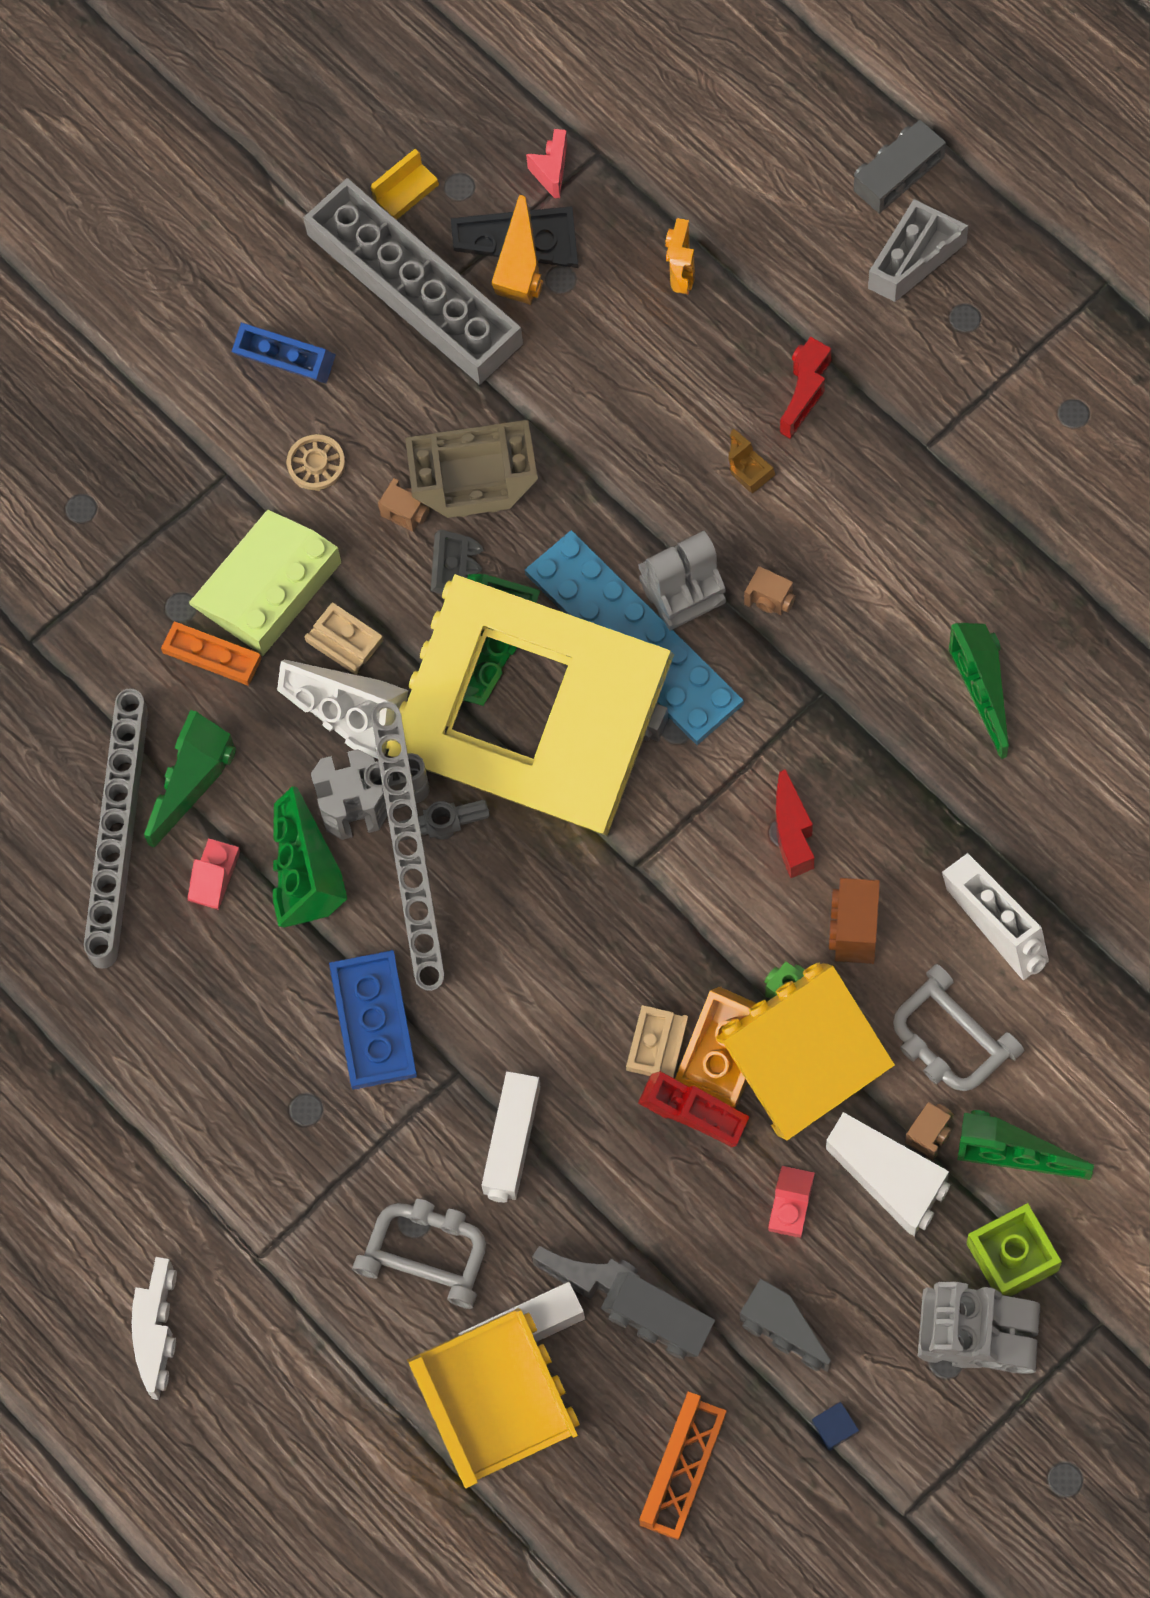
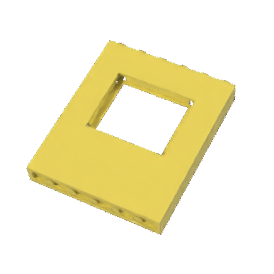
[386,574,674,836]

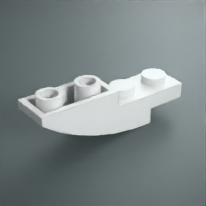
[132,1257,177,1400]

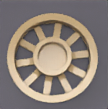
[286,434,345,491]

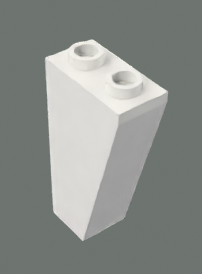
[942,853,1049,981]
[826,1112,951,1236]

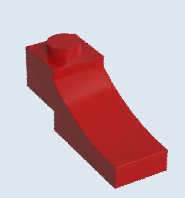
[780,337,832,439]
[638,1071,749,1147]

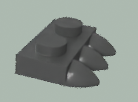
[431,529,483,594]

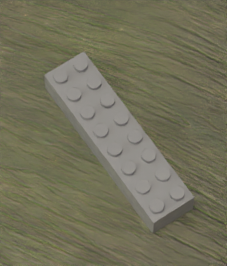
[303,178,523,385]

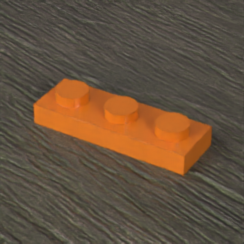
[161,621,262,686]

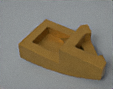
[728,429,776,494]

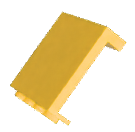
[715,963,895,1140]
[407,1308,580,1489]

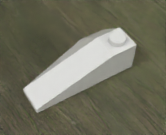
[277,659,408,759]

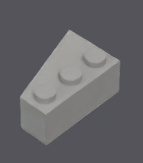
[868,199,968,302]

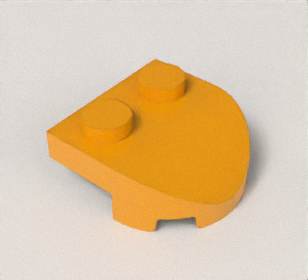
[665,218,695,295]

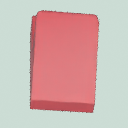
[526,129,568,198]
[188,838,240,910]
[768,1166,815,1238]

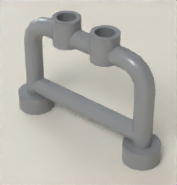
[893,964,1025,1091]
[352,1199,486,1309]

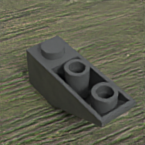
[740,1279,831,1372]

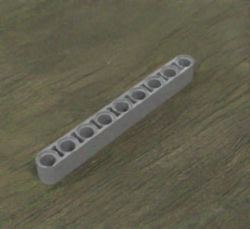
[84,689,148,969]
[371,701,444,990]

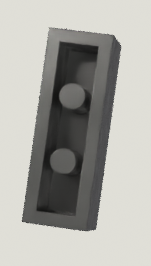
[854,120,946,214]
[601,1272,715,1360]

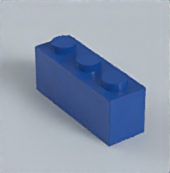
[231,322,336,384]

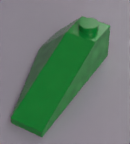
[463,574,540,706]
[949,623,1009,759]
[144,710,236,848]
[273,786,347,928]
[957,1110,1094,1180]

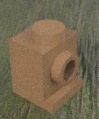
[378,478,430,532]
[744,566,796,615]
[905,1102,954,1161]

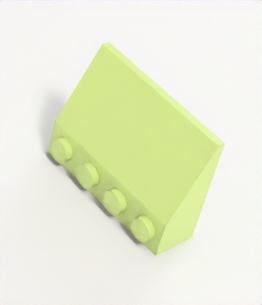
[189,510,341,656]

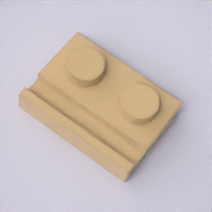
[304,602,384,675]
[626,1005,688,1078]

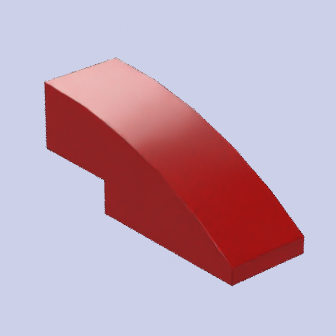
[776,769,815,879]

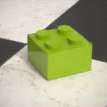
[966,1203,1062,1297]

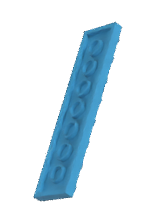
[525,530,744,745]

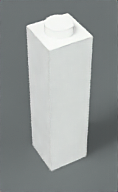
[481,1071,541,1203]
[458,1282,585,1342]

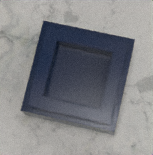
[811,1402,859,1450]

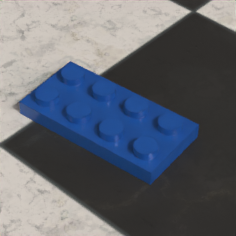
[329,950,417,1090]

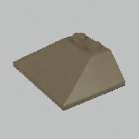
[405,420,538,518]

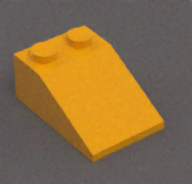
[492,194,543,305]
[675,987,756,1108]

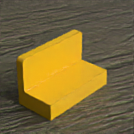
[371,149,439,220]

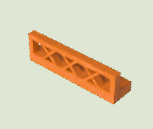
[639,1391,727,1540]

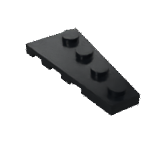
[451,206,578,268]

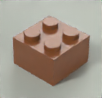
[829,878,880,964]

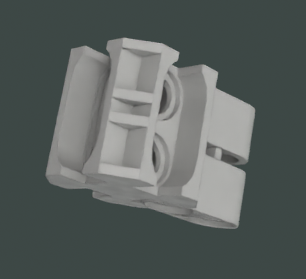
[639,531,726,631]
[311,749,430,840]
[918,1282,1040,1374]

